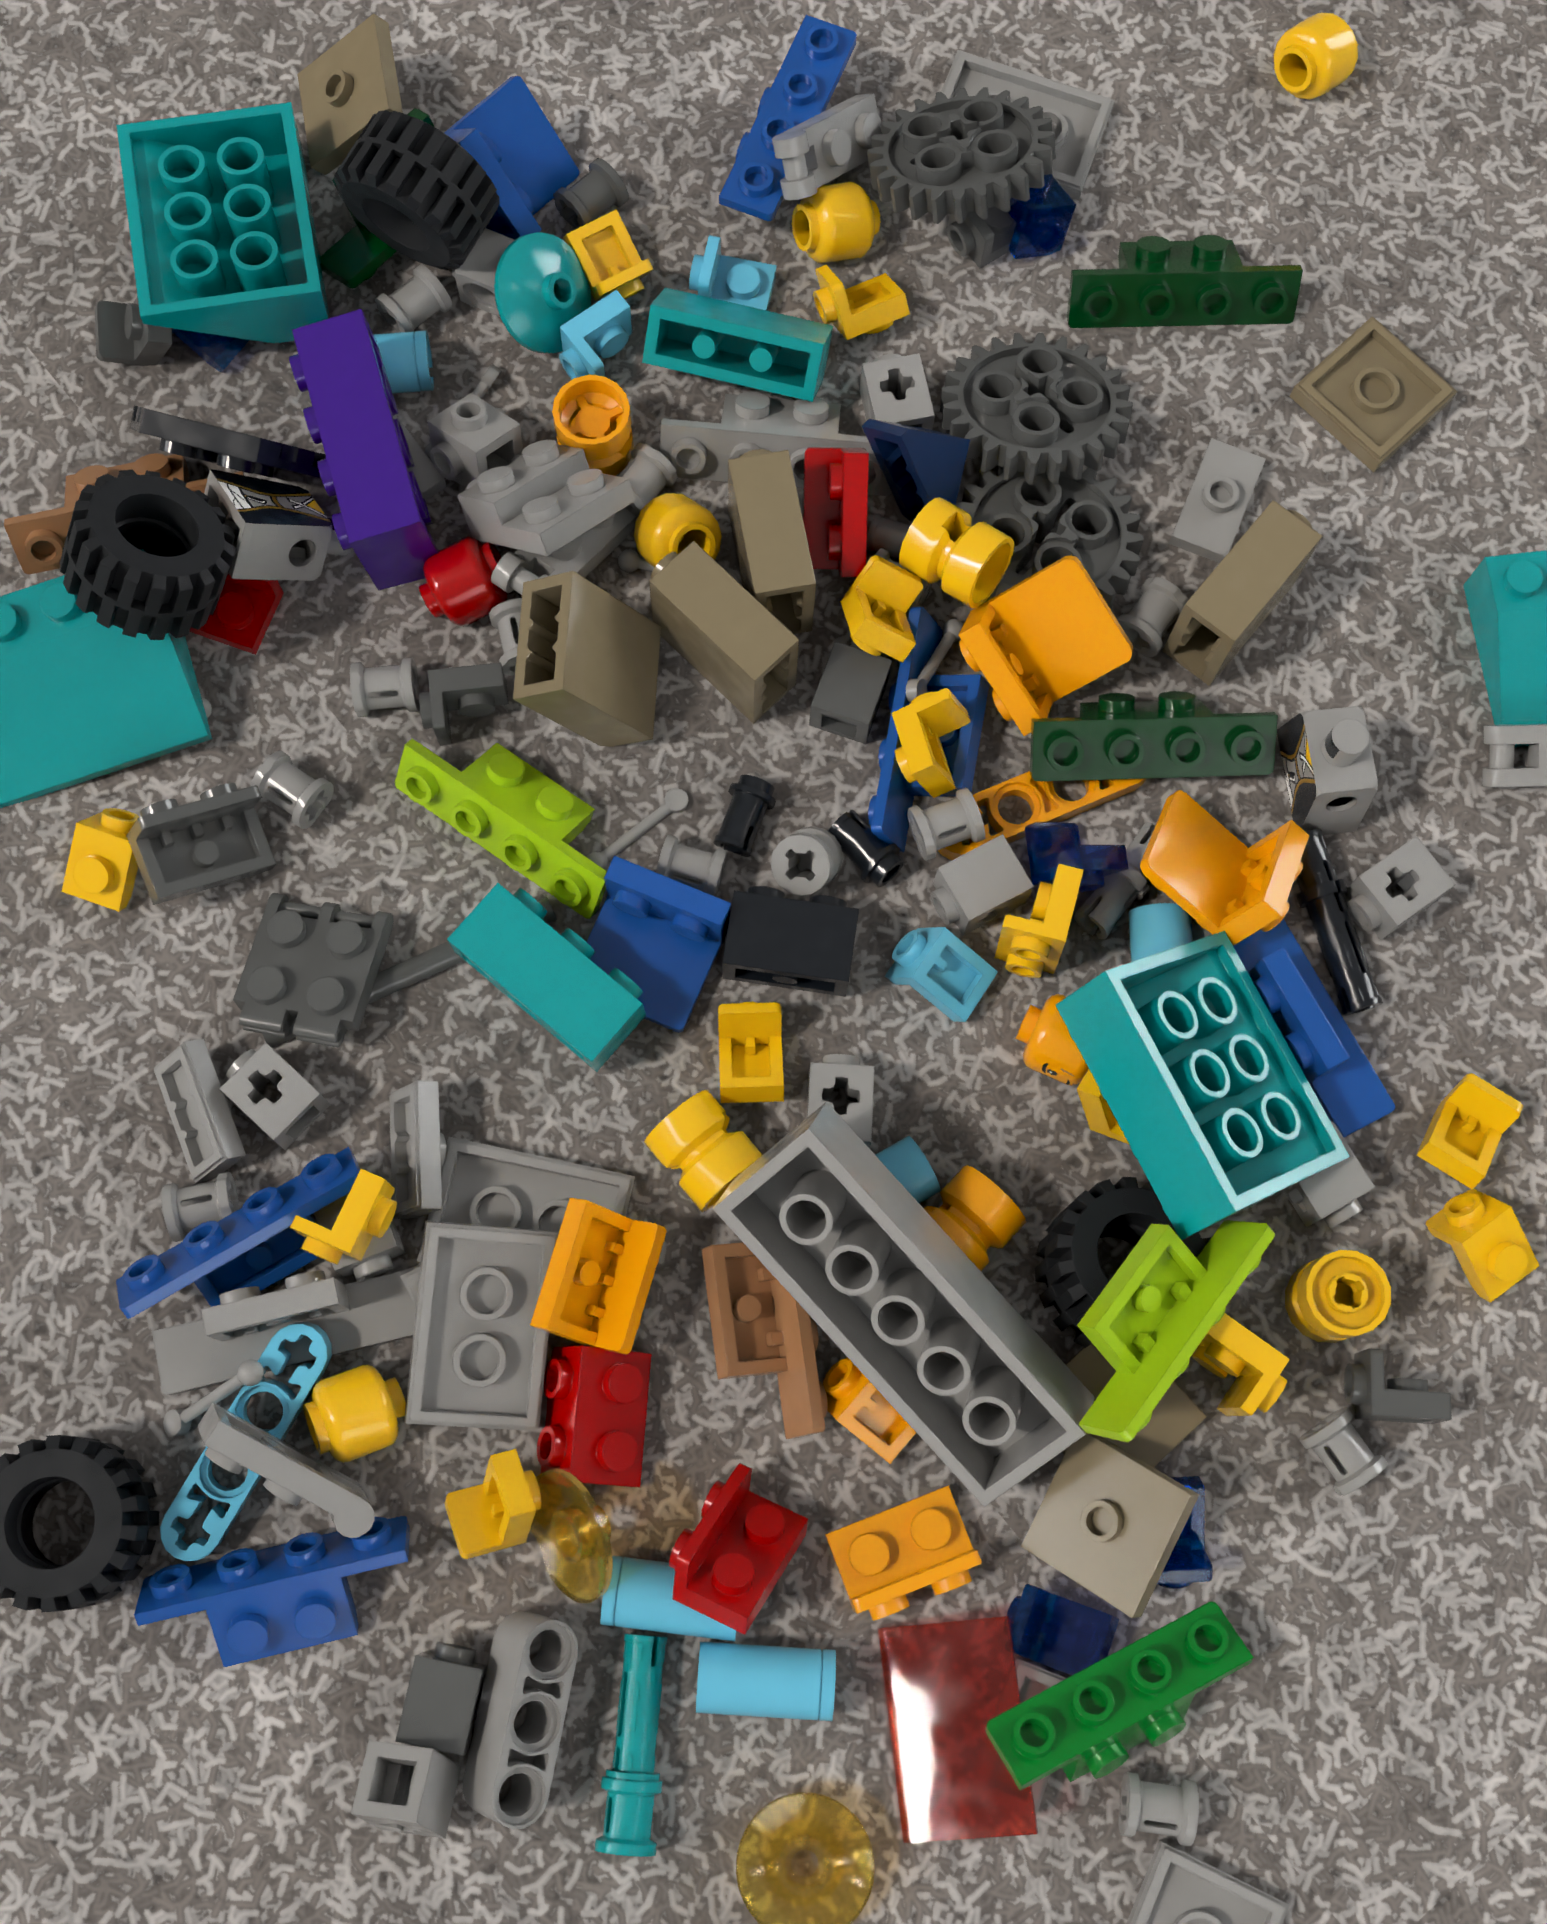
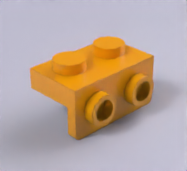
[530,1198,667,1355]

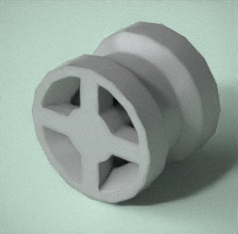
[770,826,843,896]

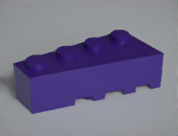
[289,309,440,591]

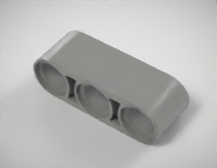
[463,1611,578,1830]

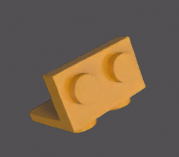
[958,555,1133,736]
[1140,790,1309,946]

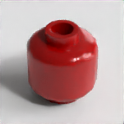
[419,536,507,627]

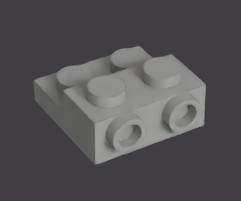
[457,440,636,556]

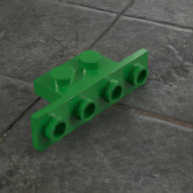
[985,1602,1254,1791]

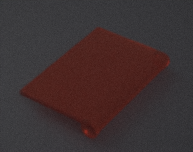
[877,1616,1038,1843]

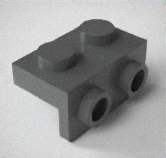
[127,783,276,905]

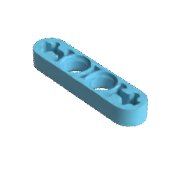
[160,1322,332,1561]

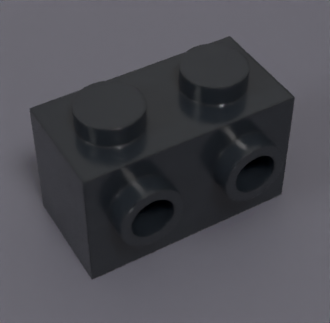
[722,886,859,997]

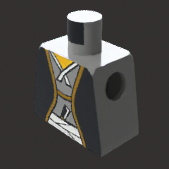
[204,469,351,581]
[1277,706,1378,835]

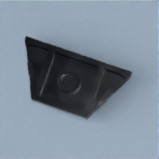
[129,405,326,478]

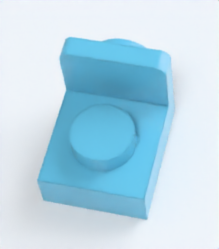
[689,235,777,311]
[559,290,632,379]
[885,927,998,1022]

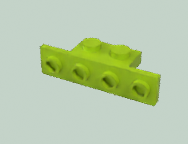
[395,738,607,919]
[1077,1220,1275,1442]

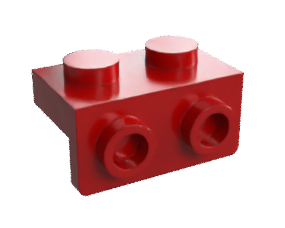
[537,1346,652,1488]

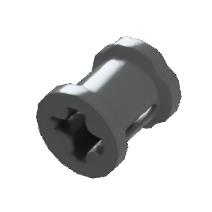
[553,158,629,229]

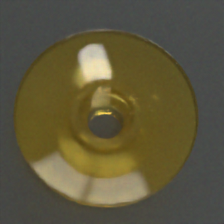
[531,1468,613,1604]
[736,1792,875,1924]

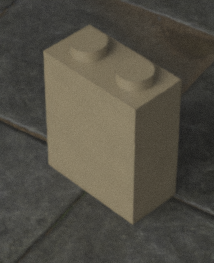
[728,449,816,634]
[1162,500,1323,686]
[649,541,799,724]
[513,571,661,747]

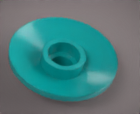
[494,232,591,354]

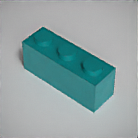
[642,287,834,402]
[447,883,646,1072]

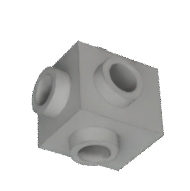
[427,393,523,488]

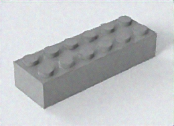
[713,1102,1094,1507]

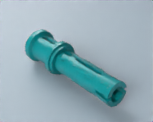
[595,1634,668,1857]

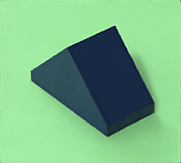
[862,418,970,522]

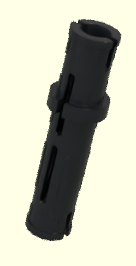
[1296,829,1383,1016]

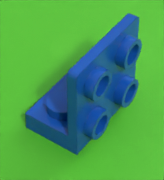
[444,76,579,240]
[587,856,731,1033]

